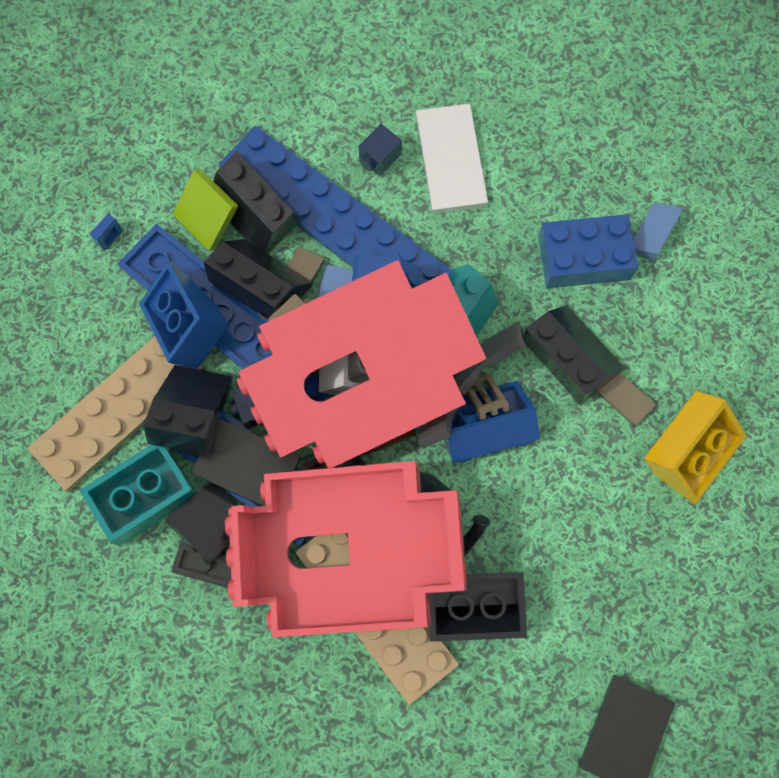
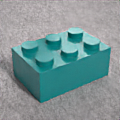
[79,445,197,547]

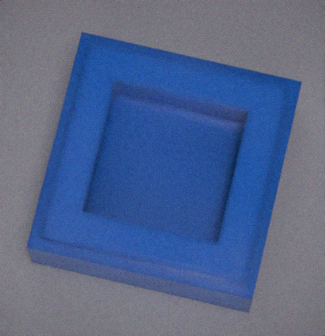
[89,213,123,250]

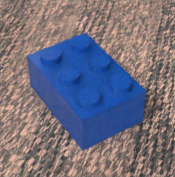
[538,214,638,289]

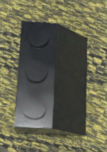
[213,151,303,254]
[204,239,313,320]
[524,305,626,406]
[429,572,527,642]

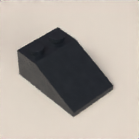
[143,365,233,456]

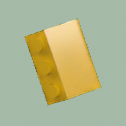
[644,391,747,505]

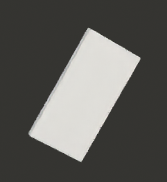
[416,103,488,214]

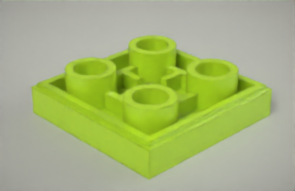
[172,169,238,251]

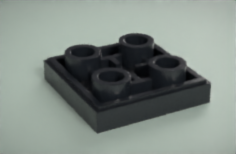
[166,482,238,565]

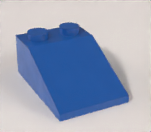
[139,260,229,369]

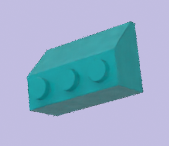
[448,264,499,337]

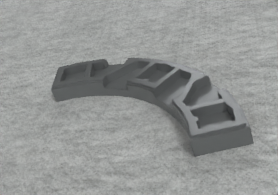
[418,322,526,448]

